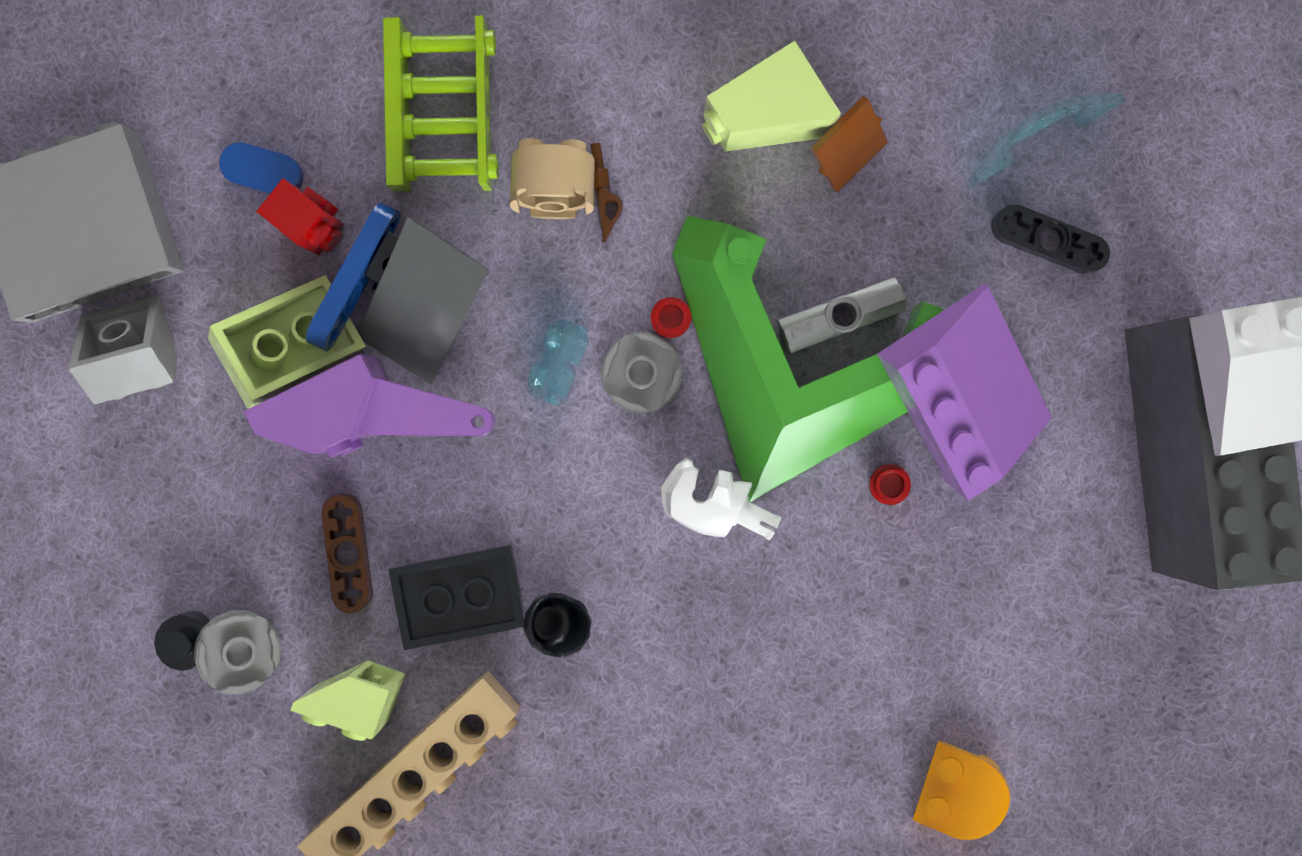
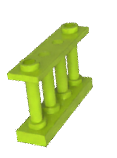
[383,15,499,193]

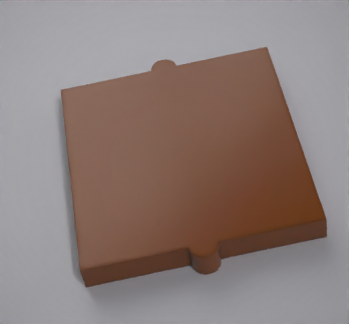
[811,96,888,193]

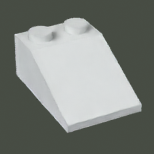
[1189,297,1302,456]

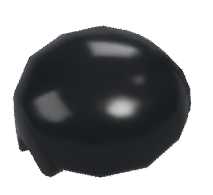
[523,593,592,657]

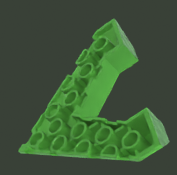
[672,215,944,502]

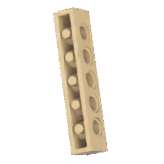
[297,671,520,856]

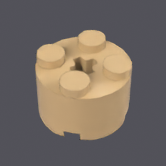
[510,138,595,219]

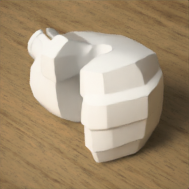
[661,458,781,541]

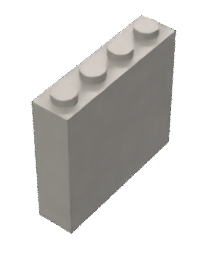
[0,122,184,323]

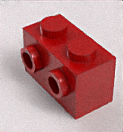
[256,178,344,256]

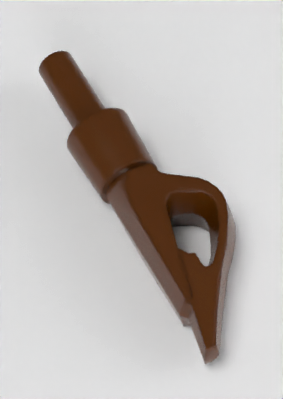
[590,143,623,242]

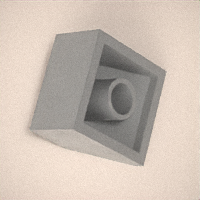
[68,295,177,405]

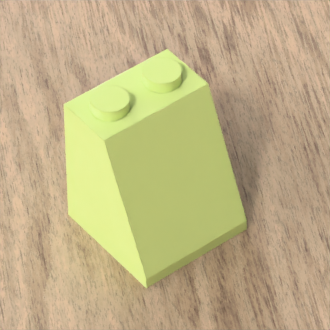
[702,41,841,152]

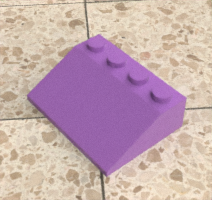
[877,284,1052,501]

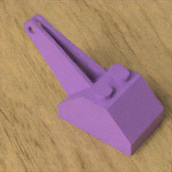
[244,354,495,458]

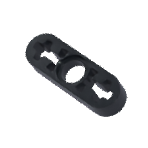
[991,205,1110,274]

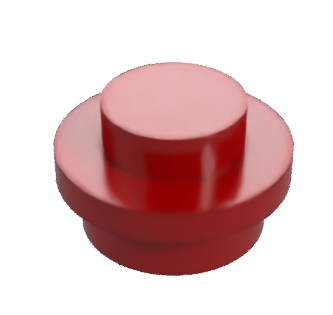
[650,297,691,338]
[869,464,911,505]

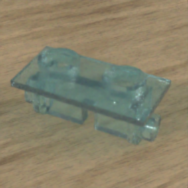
[528,319,590,407]

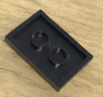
[388,544,525,650]

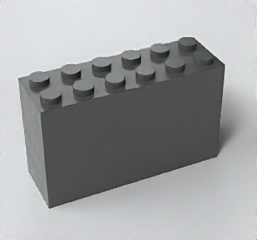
[1125,315,1302,591]

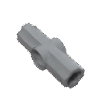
[777,277,907,354]

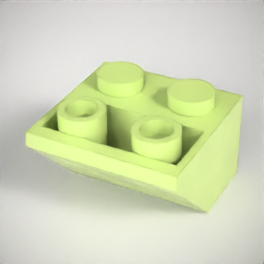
[290,660,406,741]

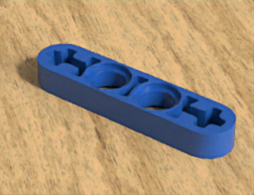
[306,202,401,352]

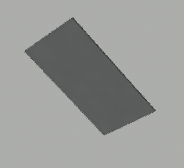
[358,216,489,384]

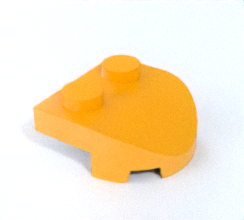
[913,741,1011,840]

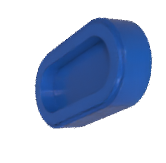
[219,142,303,194]

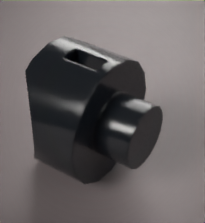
[154,611,210,671]

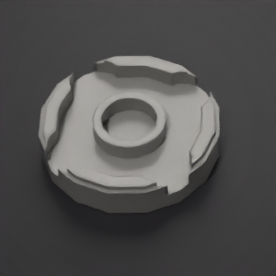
[601,332,682,414]
[193,610,281,694]

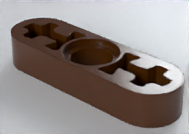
[321,494,373,613]

